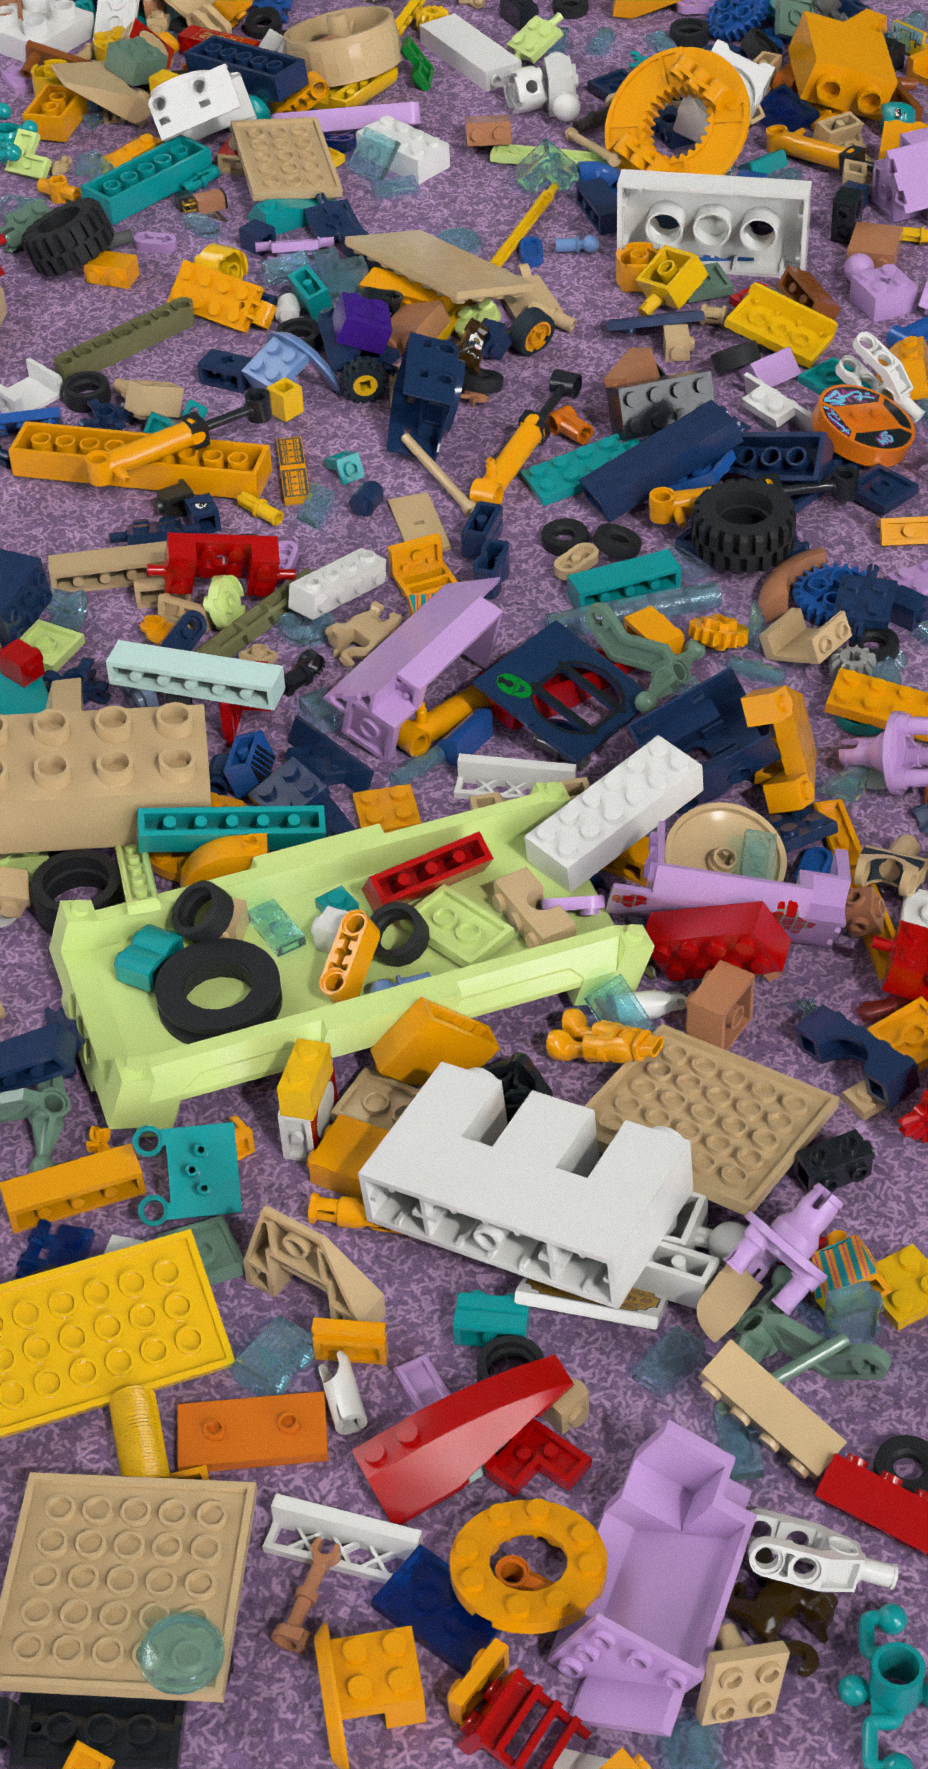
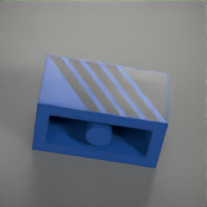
[223,730,276,799]

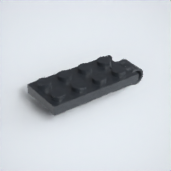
[0,1692,188,1769]

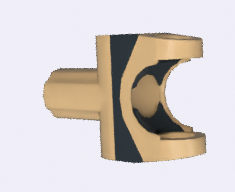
[854,834,928,898]

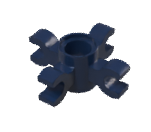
[78,398,136,431]
[42,657,111,704]

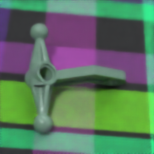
[584,602,706,714]
[0,1076,71,1173]
[735,1264,892,1380]

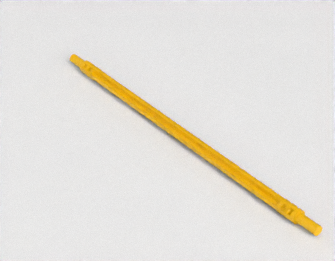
[437,181,560,340]

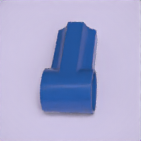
[886,316,928,347]

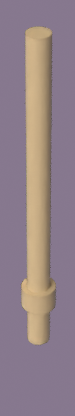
[401,433,476,518]

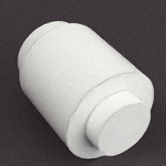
[275,293,301,324]

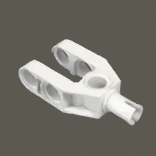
[835,332,926,424]
[747,1508,899,1592]

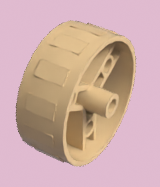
[283,6,402,87]

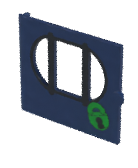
[472,620,648,765]

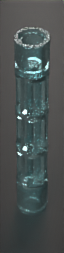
[544,580,722,636]

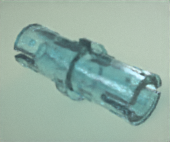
[727,654,787,686]
[389,745,445,786]

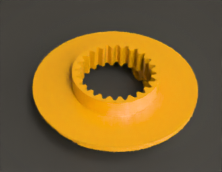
[605,46,750,175]

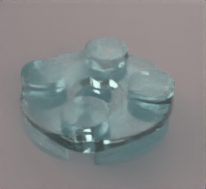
[279,610,334,648]

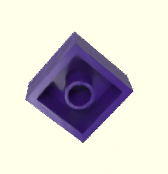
[332,291,393,355]

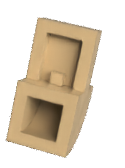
[842,159,873,195]

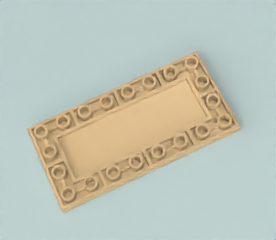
[345,230,534,304]

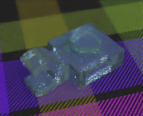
[872,651,908,685]

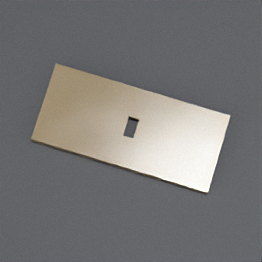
[388,492,451,551]

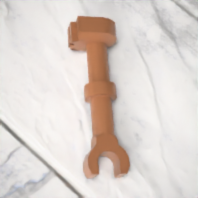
[271,1537,342,1655]

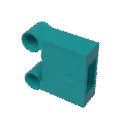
[132,1122,242,1228]

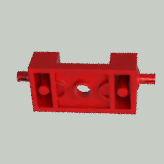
[147,532,296,597]
[870,920,928,1002]

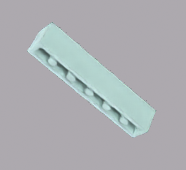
[106,640,285,710]

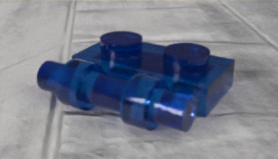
[15,1219,95,1279]

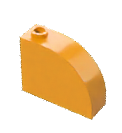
[180,833,269,888]
[370,997,501,1086]

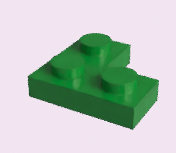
[401,35,434,92]

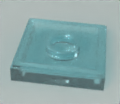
[347,127,401,184]

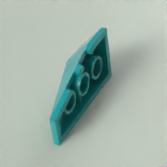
[247,198,338,235]

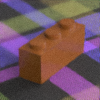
[776,265,841,320]

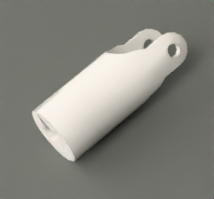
[611,989,687,1023]
[318,1351,368,1435]

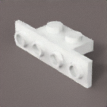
[742,372,815,432]

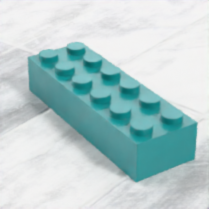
[80,134,212,225]

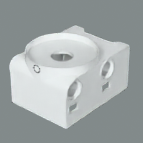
[673,39,775,144]
[148,64,256,142]

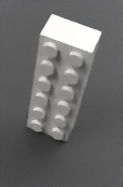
[524,735,704,893]

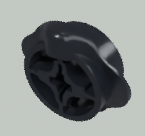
[483,1052,553,1124]

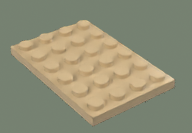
[231,117,343,202]

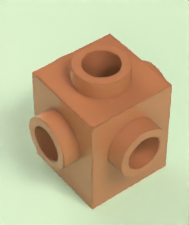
[845,886,886,937]

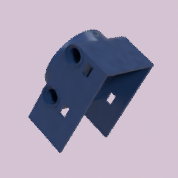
[386,332,465,462]
[627,666,781,814]

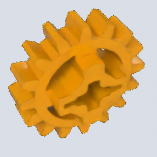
[688,613,750,651]

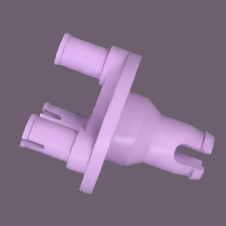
[839,711,928,795]
[723,1183,844,1316]

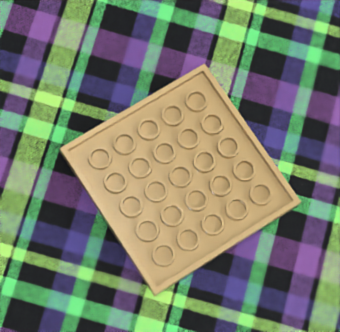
[584,1024,840,1216]
[0,1472,258,1703]

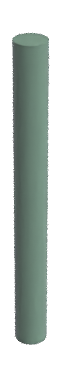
[715,1332,850,1419]

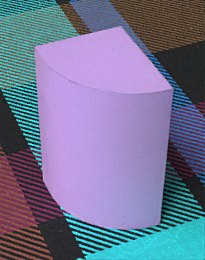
[739,346,801,387]

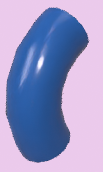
[578,161,621,196]

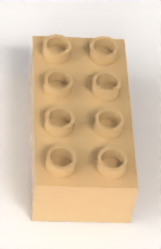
[0,702,211,854]

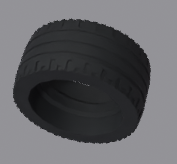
[31,849,126,936]

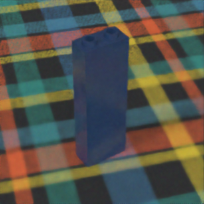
[579,399,743,523]

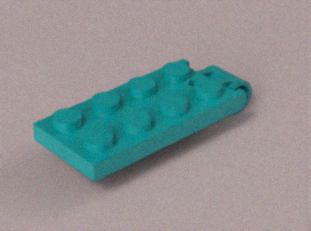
[520,434,640,506]

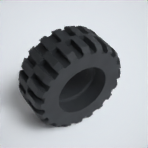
[21,197,114,277]
[692,478,796,574]

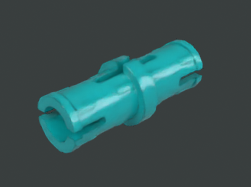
[179,164,221,194]

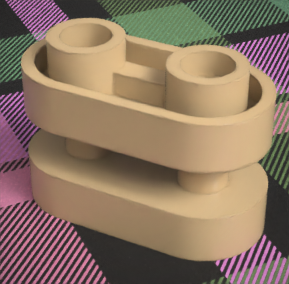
[186,3,232,34]

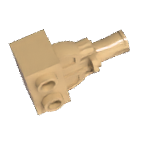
[812,111,874,172]
[113,378,184,420]

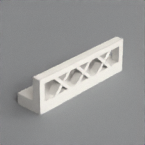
[454,753,576,801]
[263,1493,424,1590]

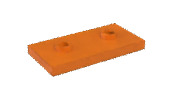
[178,1391,329,1472]

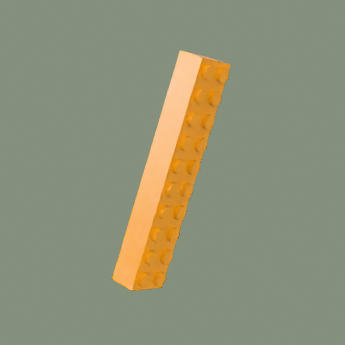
[8,421,272,499]

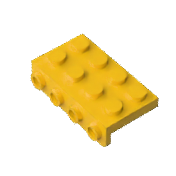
[724,282,838,369]

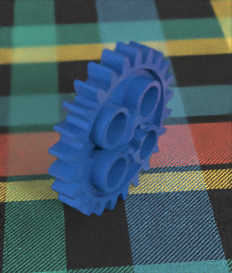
[705,0,770,43]
[792,562,867,628]

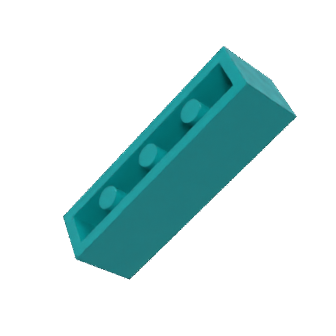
[567,549,681,615]

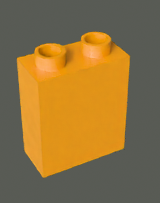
[788,10,898,121]

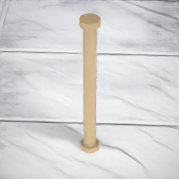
[565,127,621,167]

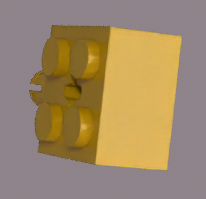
[635,245,709,316]

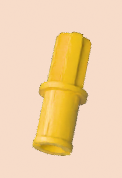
[902,226,928,245]
[237,491,284,526]

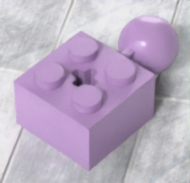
[844,253,918,323]

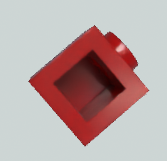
[0,638,45,688]

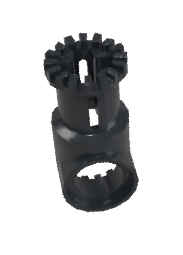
[283,649,326,697]

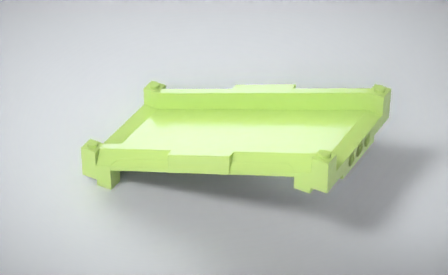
[49,781,655,1137]

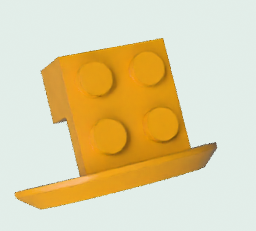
[314,1622,427,1769]

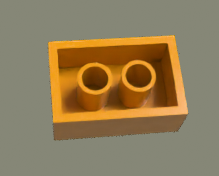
[22,84,89,142]

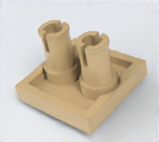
[695,1623,790,1726]

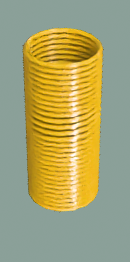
[109,1385,171,1478]

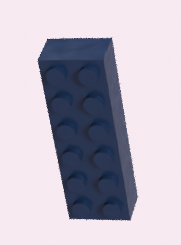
[184,35,309,102]

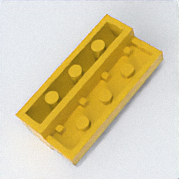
[313,67,398,110]

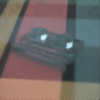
[660,1721,725,1769]

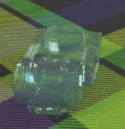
[586,27,616,57]

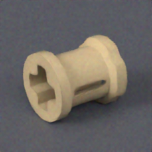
[700,303,728,328]

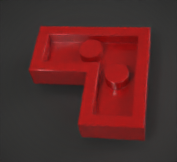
[485,1418,592,1497]

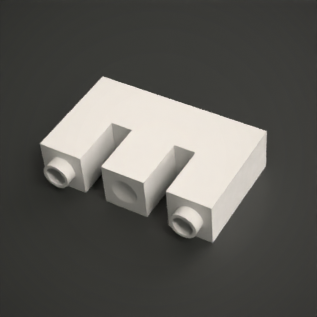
[358,1061,693,1310]

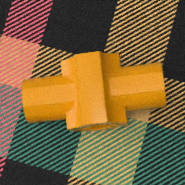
[37,175,81,204]

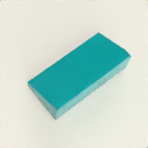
[737,149,788,174]

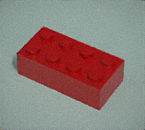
[645,901,791,981]

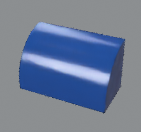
[435,708,493,767]

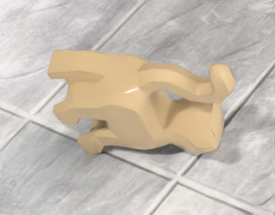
[325,601,402,667]

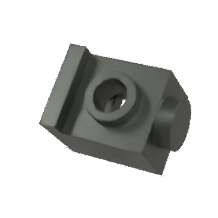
[153,478,194,519]

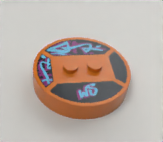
[811,384,915,467]

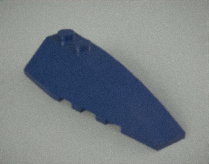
[728,432,834,483]

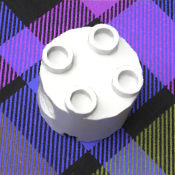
[503,66,548,115]

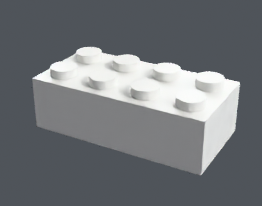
[356,116,450,184]

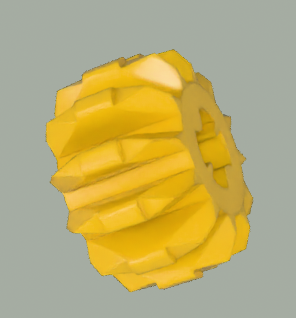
[416,5,449,32]

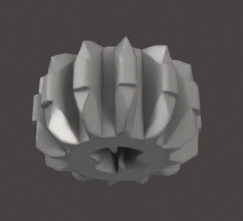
[828,644,878,681]

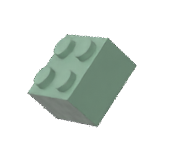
[104,37,168,87]

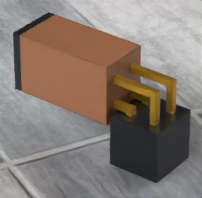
[174,188,228,215]

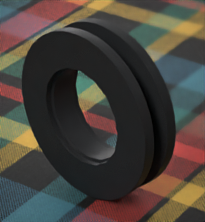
[155,938,282,1044]

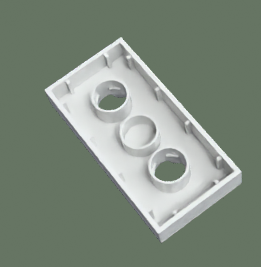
[0,0,95,62]
[617,169,812,278]

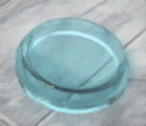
[436,227,482,255]
[139,1612,225,1695]

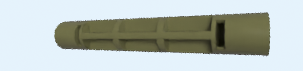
[193,568,314,658]

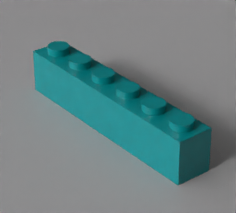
[137,805,326,853]

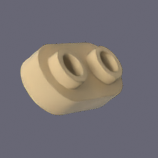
[554,543,599,580]

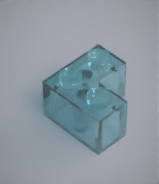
[514,138,580,194]
[312,247,368,299]

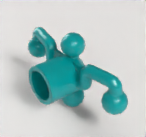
[0,103,38,164]
[837,1603,928,1769]

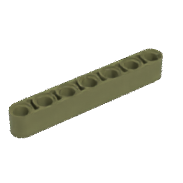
[54,297,195,382]

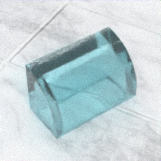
[584,974,656,1033]

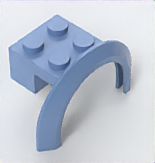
[241,332,342,395]

